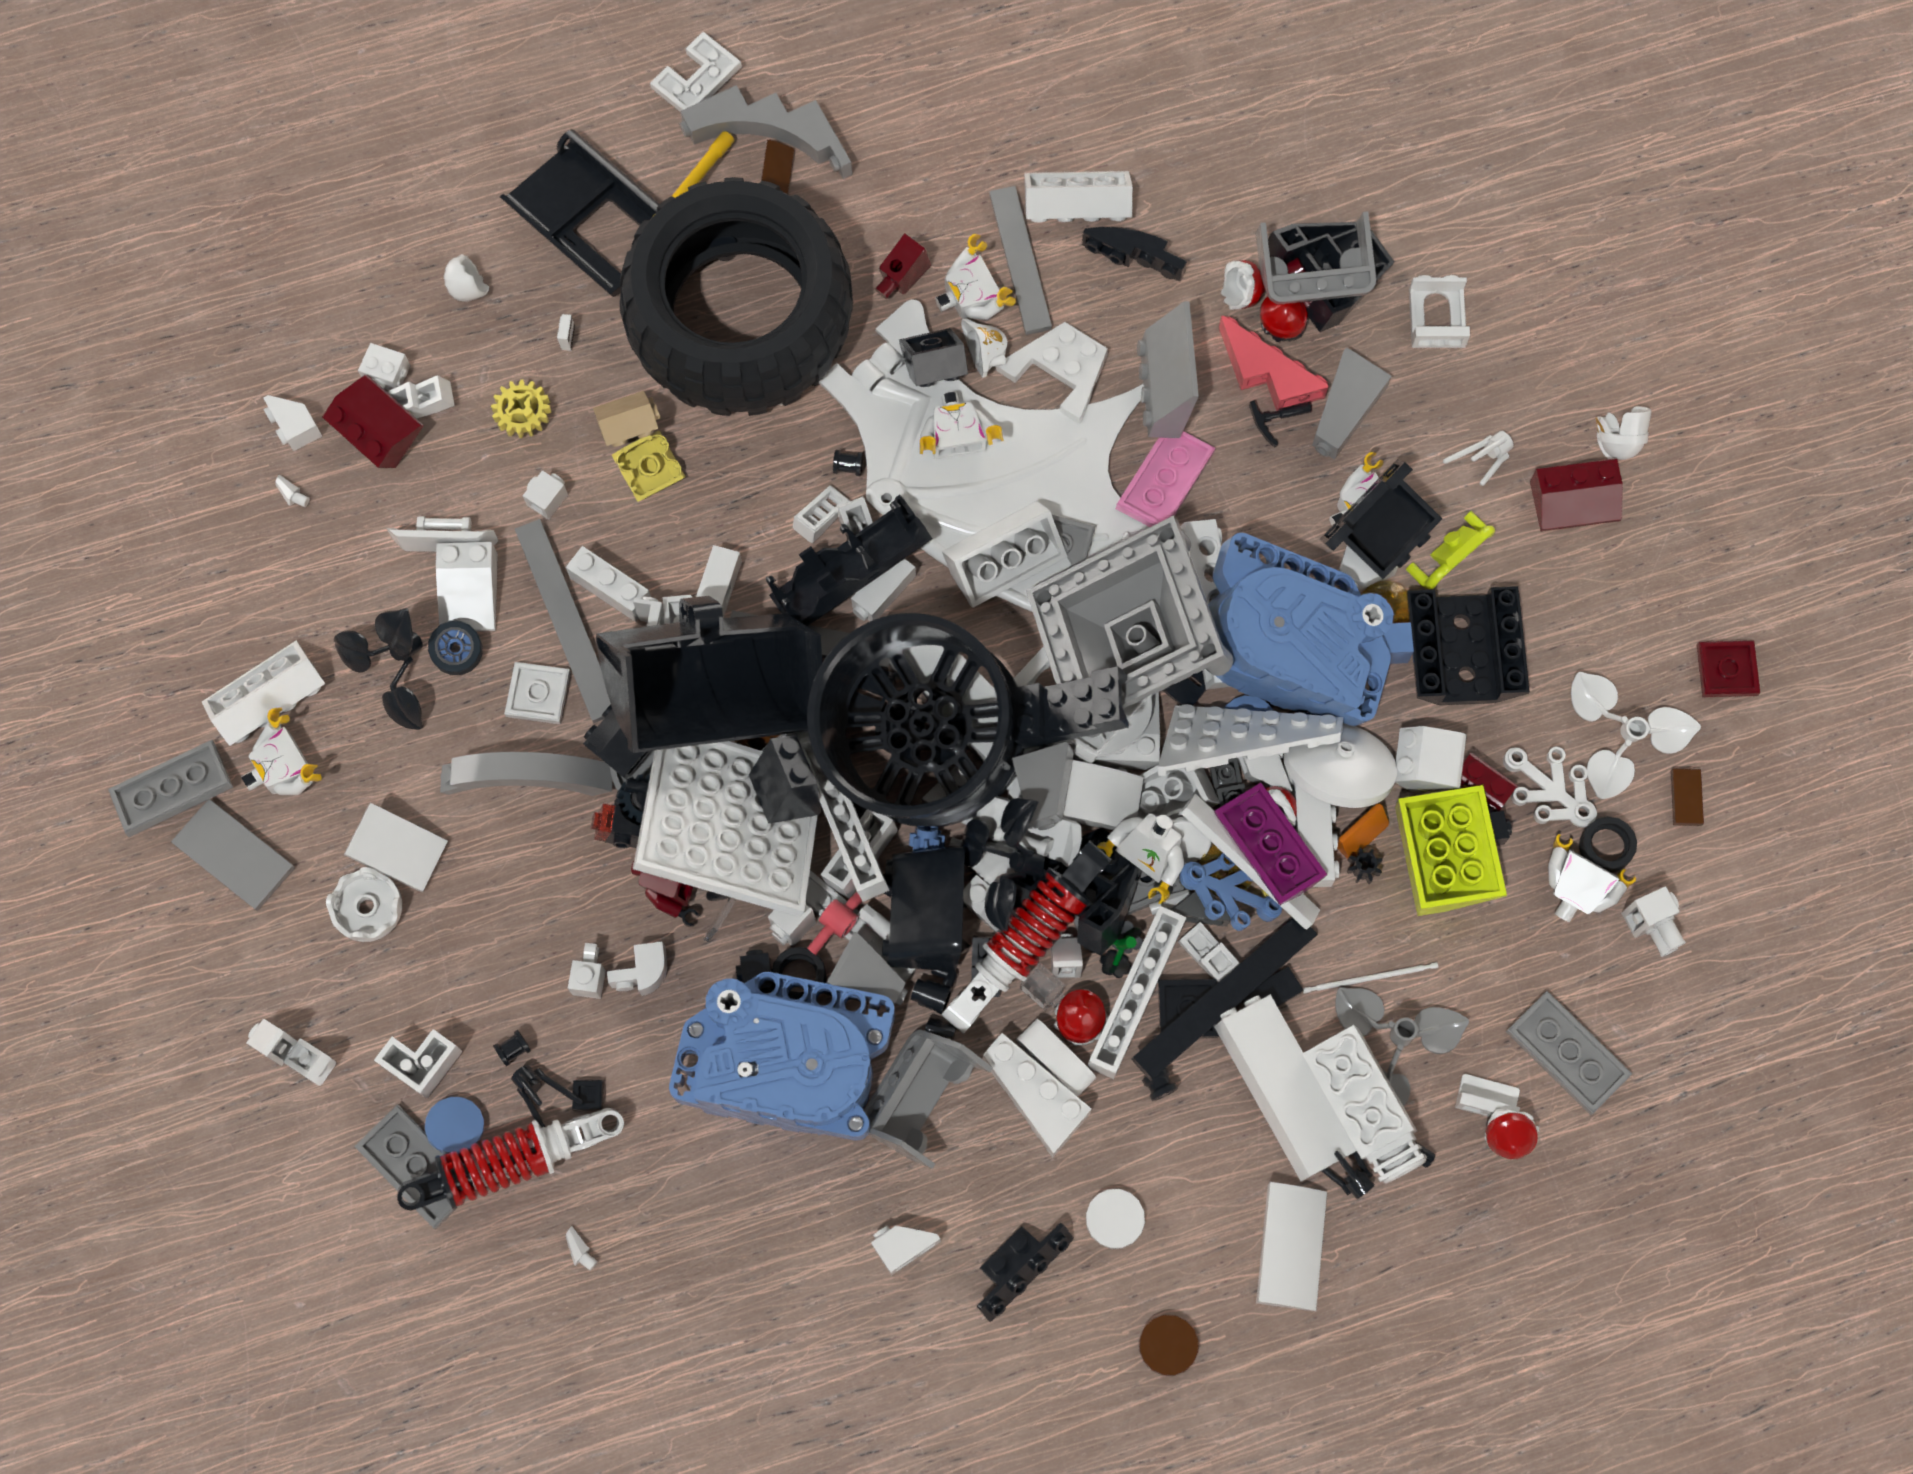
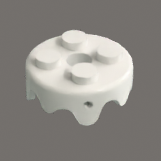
[326,867,402,942]

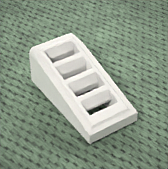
[793,485,850,543]

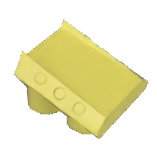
[612,431,685,502]

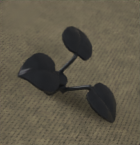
[334,608,424,730]
[960,798,1044,932]

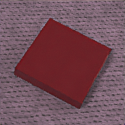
[1696,640,1761,697]

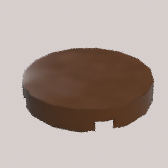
[1139,1315,1198,1376]

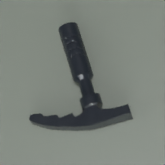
[1249,401,1311,448]

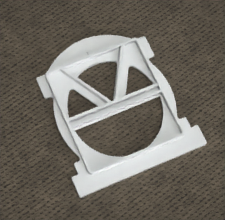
[991,646,1154,764]

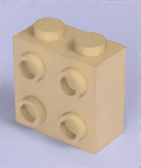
[593,391,661,447]

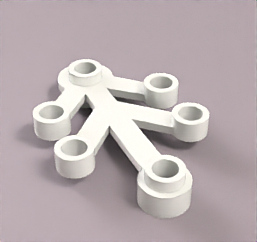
[1503,747,1597,828]

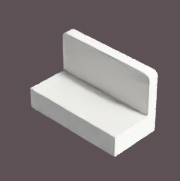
[1455,1074,1520,1117]

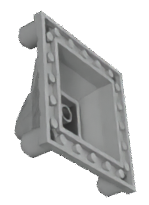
[1026,515,1233,738]

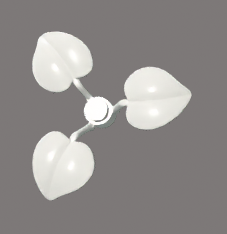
[1571,672,1701,799]

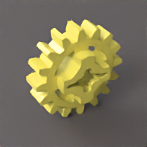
[491,379,551,438]

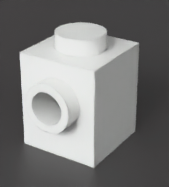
[523,471,568,520]

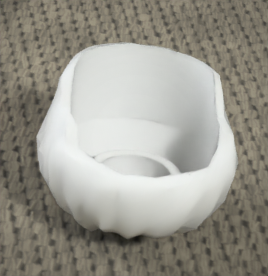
[444,255,489,302]

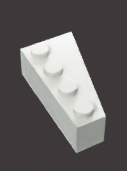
[983,1033,1092,1158]

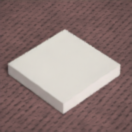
[505,662,571,724]

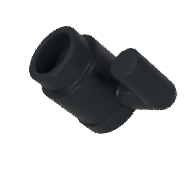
[911,970,957,1014]

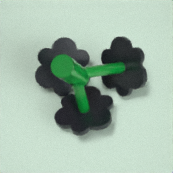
[1083,920,1143,978]

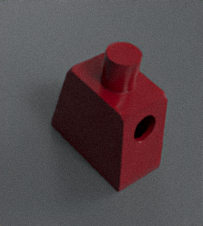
[875,233,932,299]

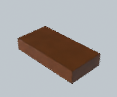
[1670,769,1704,826]

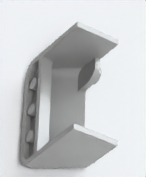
[1255,212,1376,304]
[864,1030,993,1169]

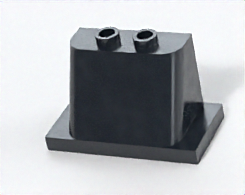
[1320,459,1443,579]

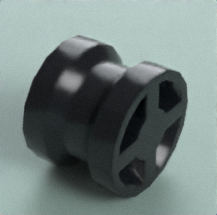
[1142,1067,1178,1101]

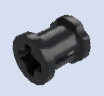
[833,450,863,477]
[493,1029,531,1066]

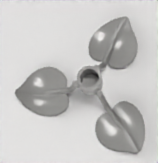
[1335,987,1469,1107]

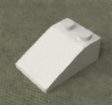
[436,542,498,631]
[1137,765,1220,819]

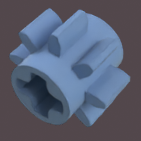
[909,826,945,851]

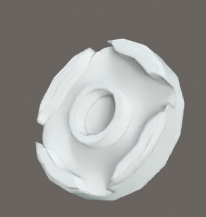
[1086,1189,1145,1249]

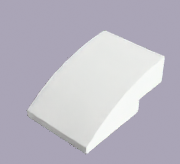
[1063,760,1144,830]

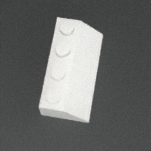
[1024,171,1132,223]
[942,501,1068,608]
[202,641,325,746]

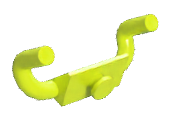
[1406,511,1495,590]

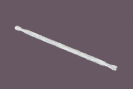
[1303,962,1438,993]

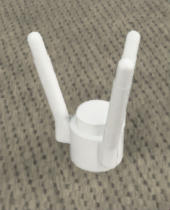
[1443,431,1514,486]

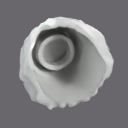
[971,842,1017,886]

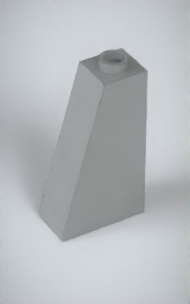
[1312,347,1392,460]

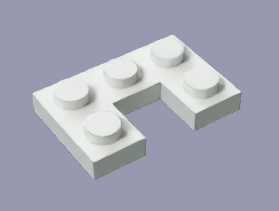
[650,32,742,111]

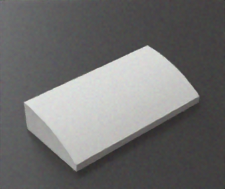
[1256,1182,1327,1311]

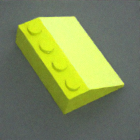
[1395,785,1507,916]

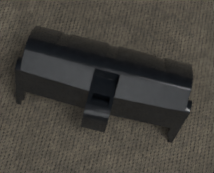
[596,596,822,753]

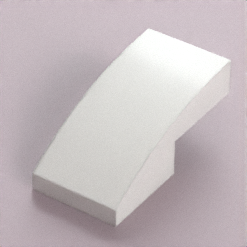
[1178,922,1240,983]

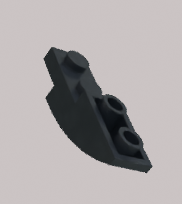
[1082,227,1187,282]

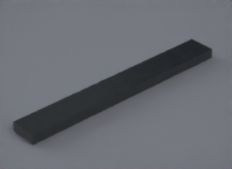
[1131,918,1318,1081]

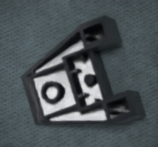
[1268,222,1395,332]
[1011,828,1141,956]

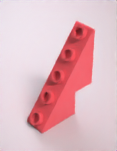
[1219,315,1328,411]

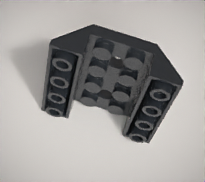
[1407,586,1530,706]

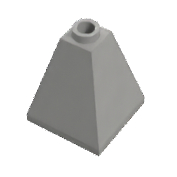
[825,932,908,1006]

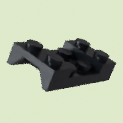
[1013,666,1129,748]

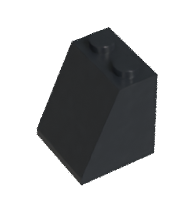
[749,735,821,824]

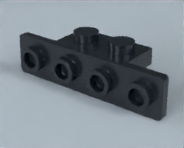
[977,1223,1074,1322]

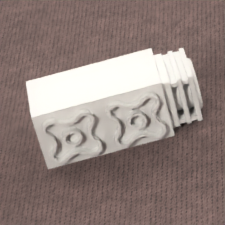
[1302,1025,1427,1184]

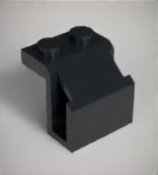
[583,704,650,779]

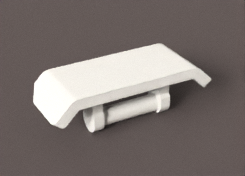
[386,516,498,552]
[976,796,1082,867]

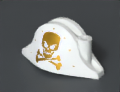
[961,318,1007,378]

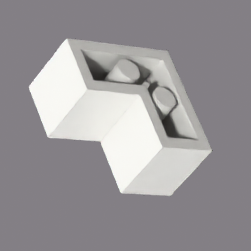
[374,1029,463,1099]

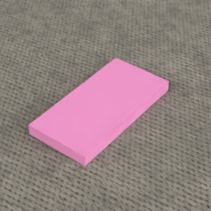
[1116,431,1215,527]

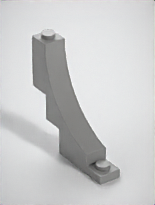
[679,85,852,179]

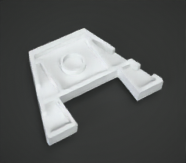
[996,322,1108,424]

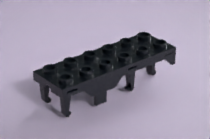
[766,495,932,626]

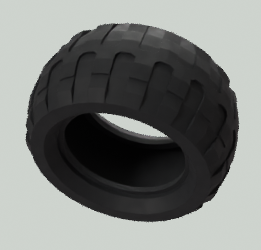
[619,177,853,416]

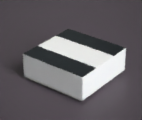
[557,314,575,351]

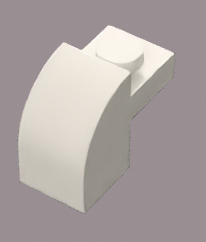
[607,942,667,996]

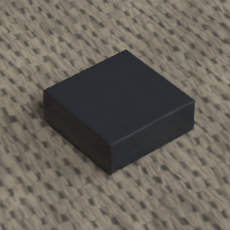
[572,1080,603,1111]

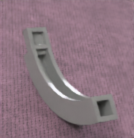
[440,752,612,796]

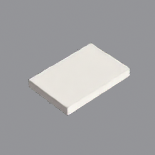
[344,803,448,892]

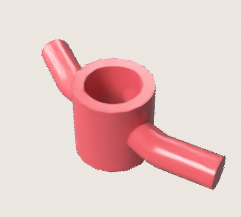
[807,892,863,955]

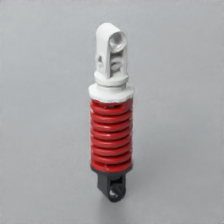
[941,840,1111,1034]
[397,1108,624,1211]

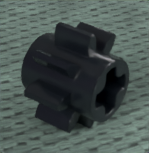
[1347,848,1383,884]

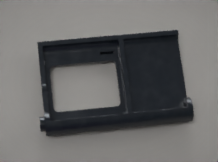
[500,129,659,297]

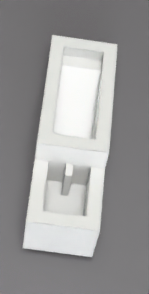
[387,375,455,418]

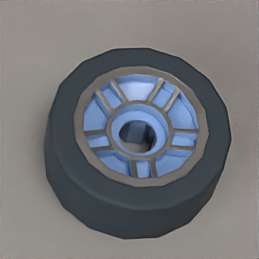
[428,621,483,675]

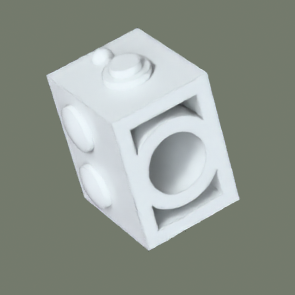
[358,343,411,390]

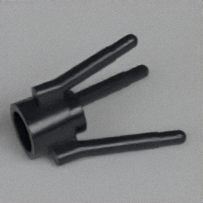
[511,1065,583,1127]
[1321,1151,1375,1199]

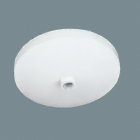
[1284,723,1397,808]

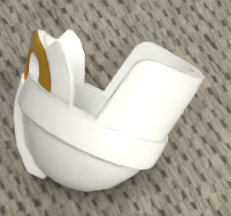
[1596,406,1651,460]

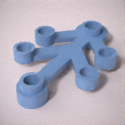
[1180,853,1282,931]

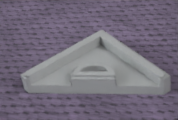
[1052,515,1095,567]

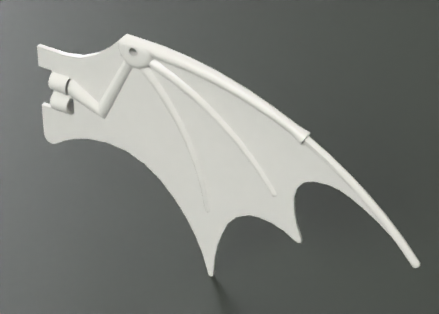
[819,299,1150,612]

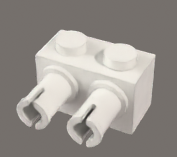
[1621,886,1686,957]

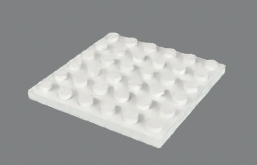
[633,741,817,917]

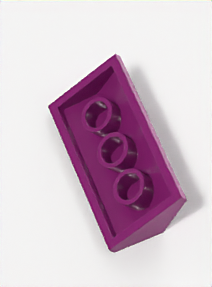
[1214,783,1327,905]

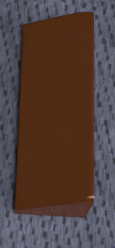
[761,139,795,194]

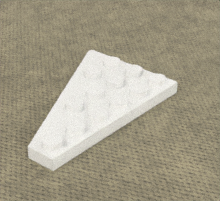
[1158,704,1343,776]

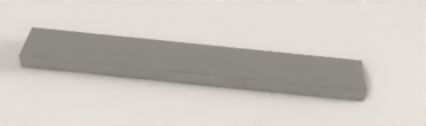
[515,519,611,724]

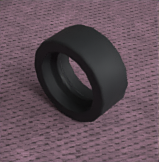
[1579,816,1637,873]
[771,947,827,1000]

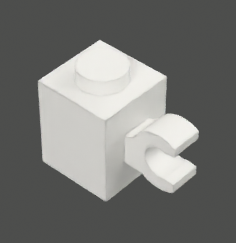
[568,943,606,999]

